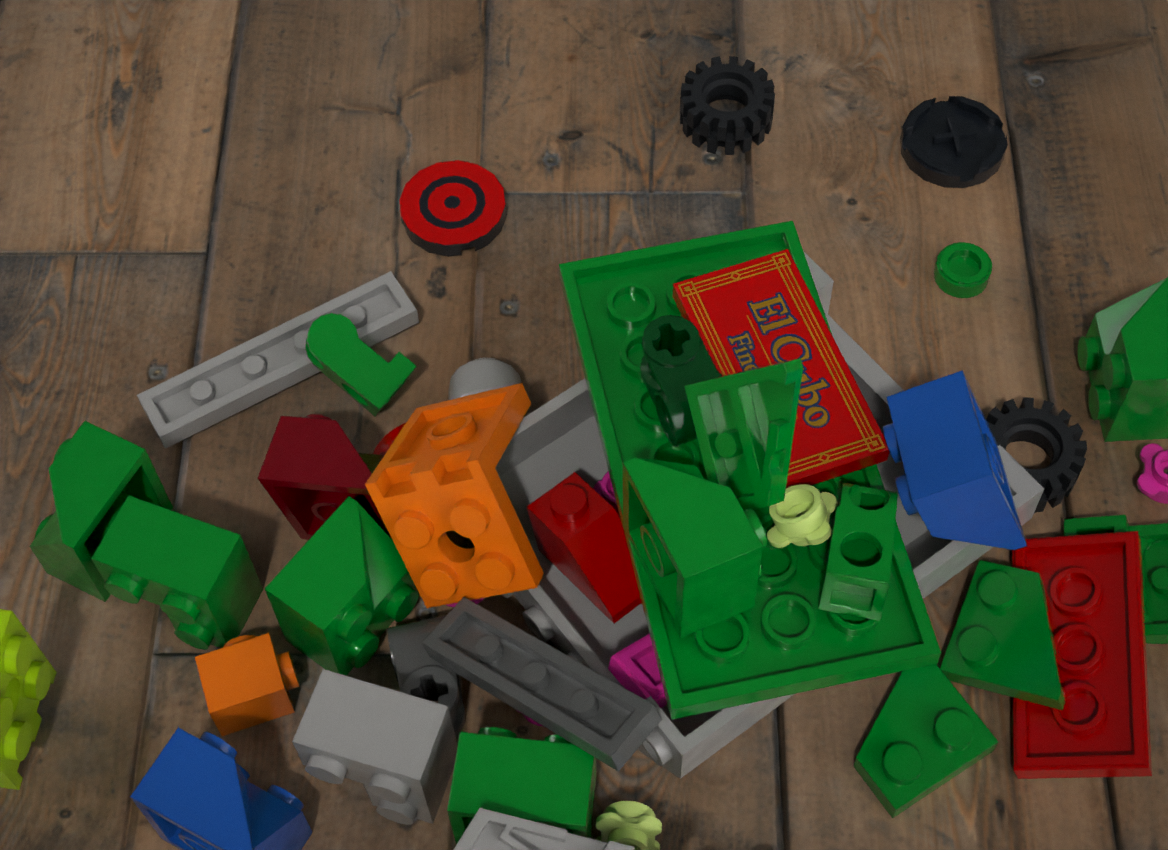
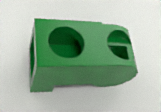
[305,313,417,417]
[819,482,898,621]

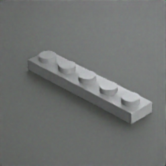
[137,271,419,449]

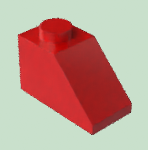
[527,472,642,624]

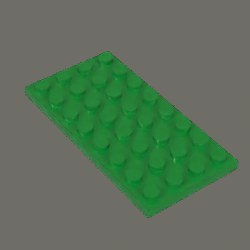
[559,221,941,720]

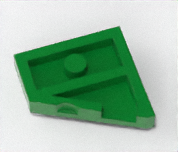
[684,358,803,510]
[940,560,1065,710]
[853,664,998,818]

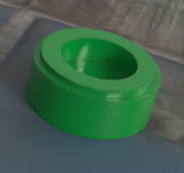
[934,242,992,298]

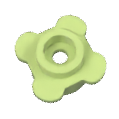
[767,484,838,548]
[595,801,662,850]

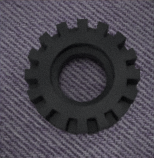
[680,56,775,155]
[986,397,1087,513]

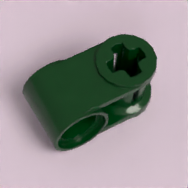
[640,315,722,447]

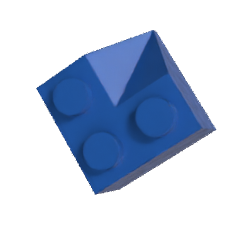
[883,370,1027,550]
[130,727,312,850]

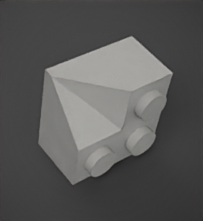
[292,669,458,825]

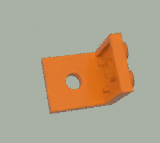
[365,383,544,608]

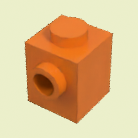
[195,633,300,736]

